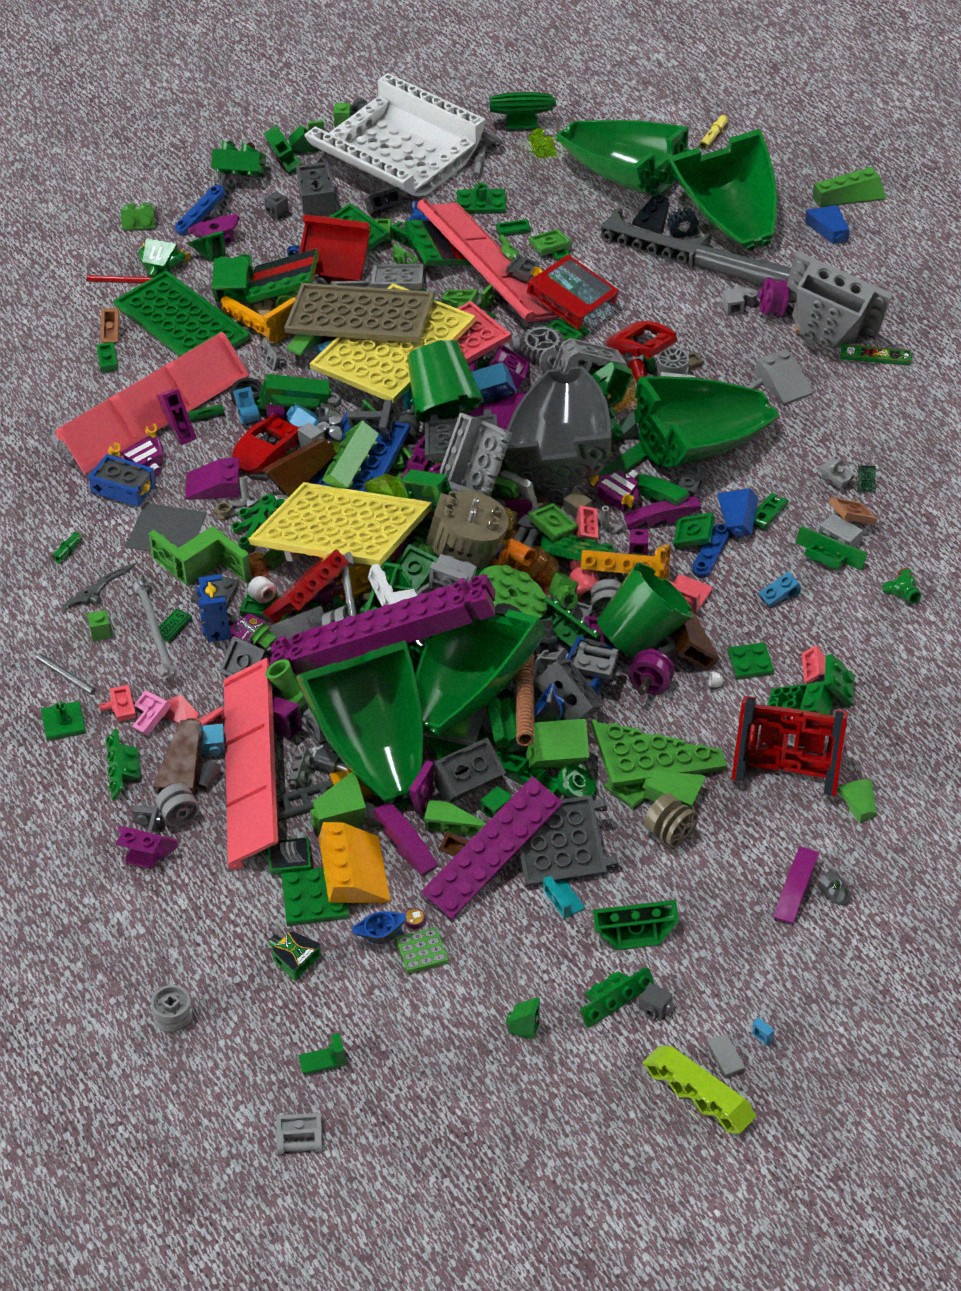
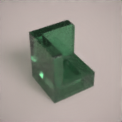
[856,465,876,493]

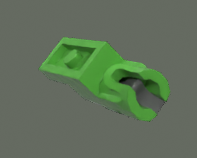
[547,568,578,609]

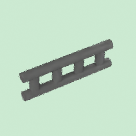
[276,780,333,820]

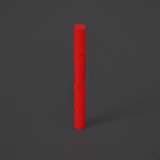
[87,275,153,283]

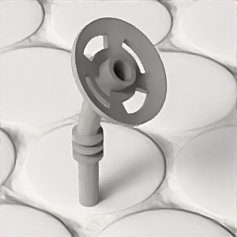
[473,130,503,178]

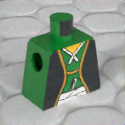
[269,931,322,981]

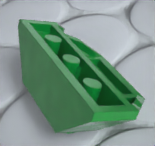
[364,562,414,612]
[592,900,679,950]

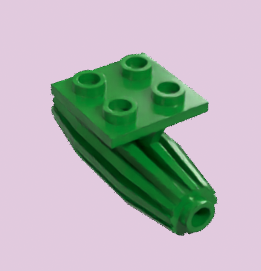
[489,92,556,130]

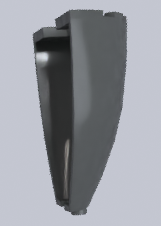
[504,366,612,488]

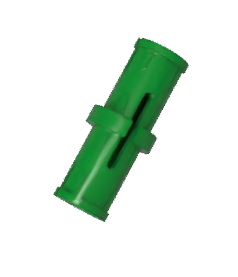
[187,404,224,422]
[51,532,83,563]

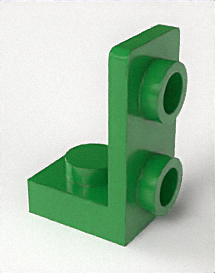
[299,1033,346,1075]

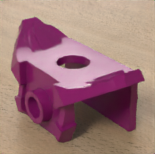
[188,214,240,245]
[116,826,178,869]

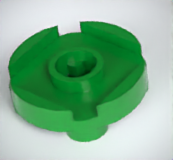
[558,763,596,798]

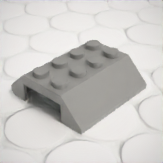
[439,412,512,497]

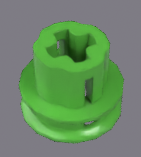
[249,622,277,650]

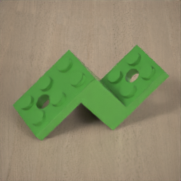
[148,526,251,586]

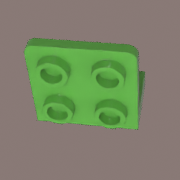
[121,202,156,230]

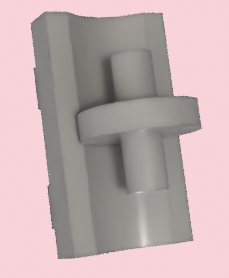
[818,458,855,489]

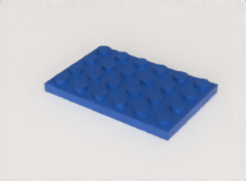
[308,412,411,494]

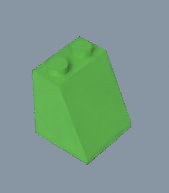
[526,719,589,768]
[310,772,366,835]

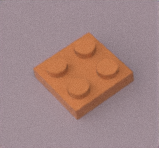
[829,497,878,526]

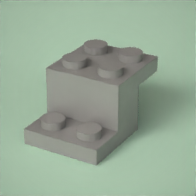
[429,554,476,590]

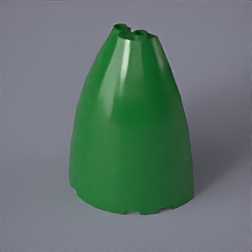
[556,120,689,196]
[668,129,777,251]
[634,376,779,467]
[415,609,545,737]
[296,640,423,804]

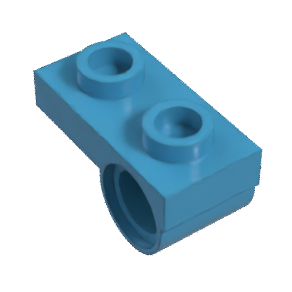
[233,387,260,425]
[758,571,801,607]

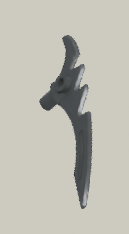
[62,563,136,610]

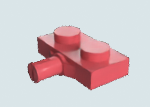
[99,685,136,722]

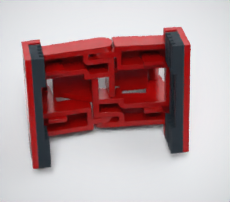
[731,696,849,796]

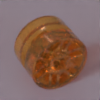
[519,546,559,587]

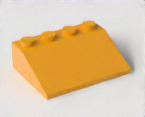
[319,822,390,903]

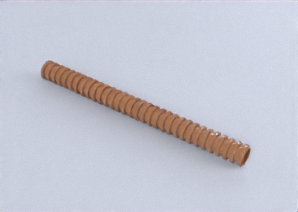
[516,652,534,746]

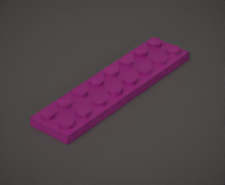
[421,776,563,920]

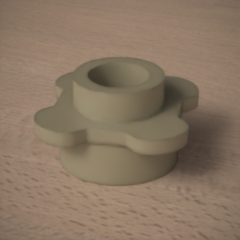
[214,502,235,520]

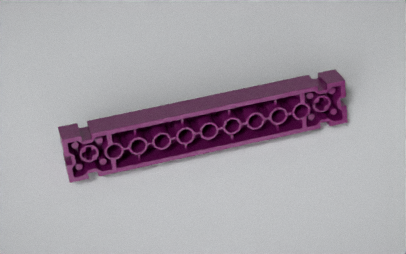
[270,574,495,675]

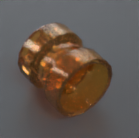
[249,552,268,577]

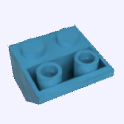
[472,362,517,403]

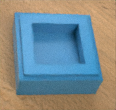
[752,1017,774,1046]

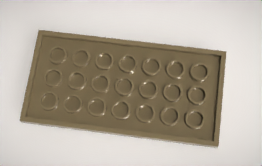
[284,283,435,343]

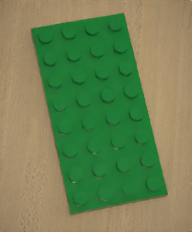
[113,270,251,356]

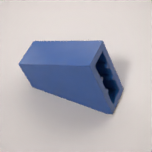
[805,205,849,244]
[717,488,759,537]

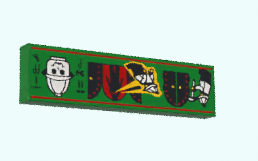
[840,344,911,366]

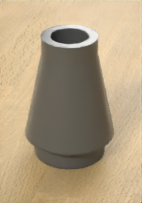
[197,760,221,790]

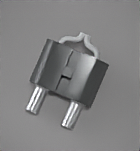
[312,741,348,772]

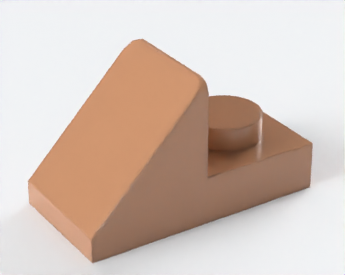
[100,308,121,343]

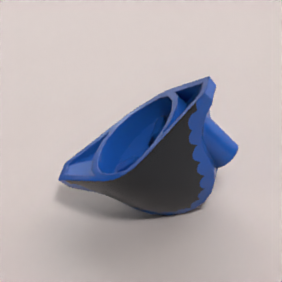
[534,683,564,723]
[352,911,407,944]

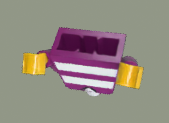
[108,423,164,476]
[588,470,640,512]

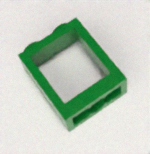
[401,469,452,514]

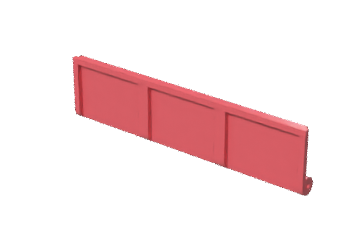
[417,199,560,322]
[55,332,249,474]
[224,658,278,870]

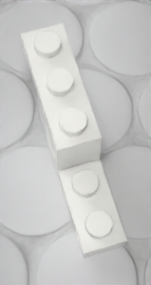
[368,564,429,646]

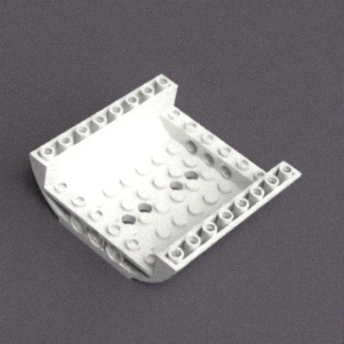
[305,73,485,196]

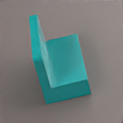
[543,876,585,919]

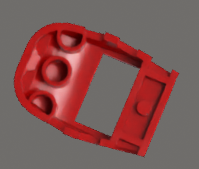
[606,321,678,359]
[232,414,301,474]

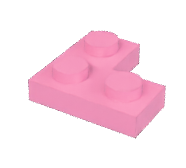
[132,690,171,736]

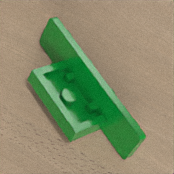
[796,526,867,570]
[544,597,601,649]
[105,729,140,800]
[580,967,655,1028]

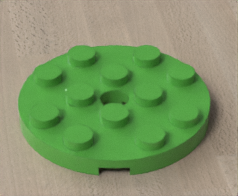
[479,565,547,620]

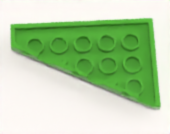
[591,719,727,787]

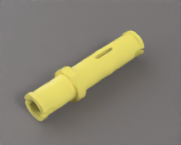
[699,115,729,150]

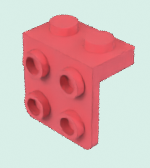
[669,575,712,614]

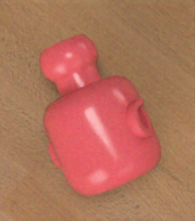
[569,559,600,602]

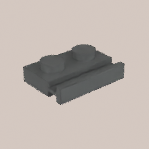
[505,254,540,282]

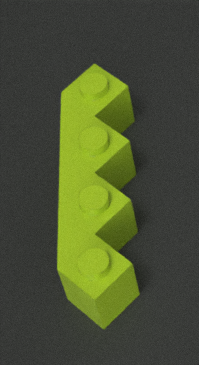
[642,1046,756,1134]

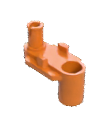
[491,539,536,569]

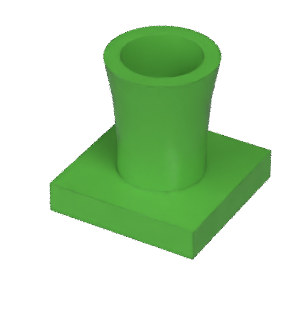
[265,659,306,708]

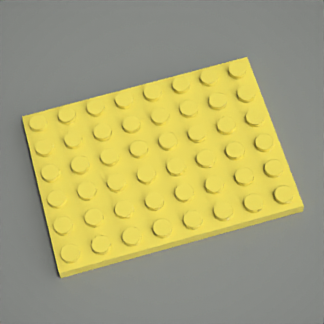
[310,283,476,403]
[249,482,432,567]

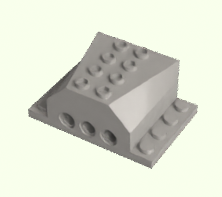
[786,251,893,348]

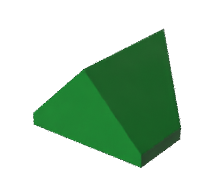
[187,231,226,262]

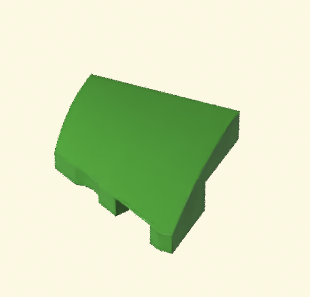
[838,779,877,823]

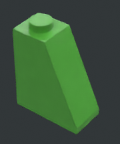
[643,771,706,809]

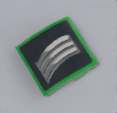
[268,837,311,875]

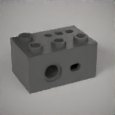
[296,162,336,216]
[534,659,605,720]
[433,737,506,803]

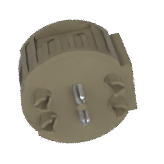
[426,490,508,569]

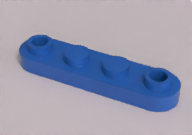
[175,185,226,235]
[692,524,730,578]

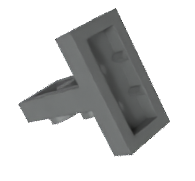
[347,400,395,439]

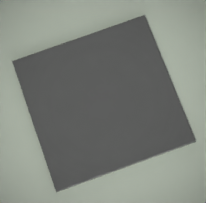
[125,503,207,552]

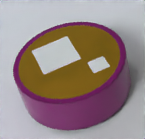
[405,908,425,929]

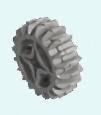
[519,325,565,365]

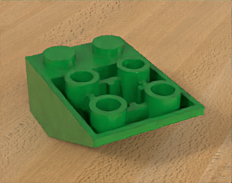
[767,682,834,725]

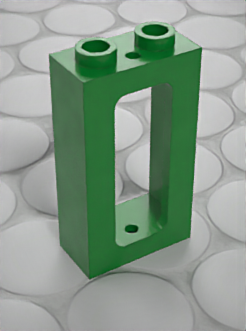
[259,374,332,413]

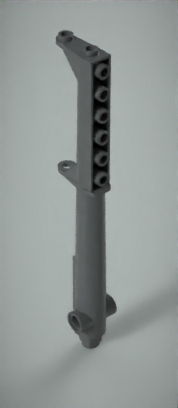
[600,208,791,285]

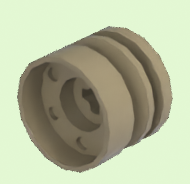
[644,793,698,848]

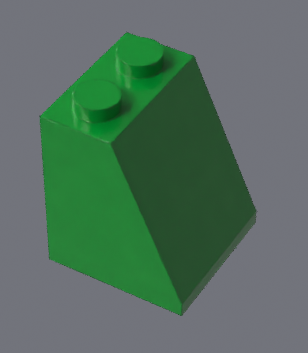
[212,256,249,302]

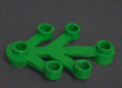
[231,494,277,552]

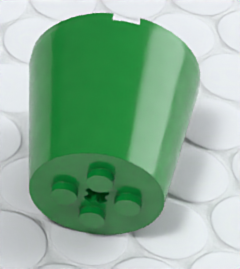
[407,340,484,422]
[597,562,694,658]

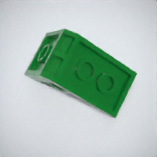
[591,361,633,441]

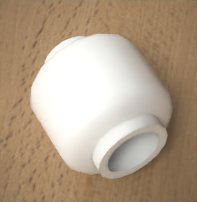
[248,576,276,604]

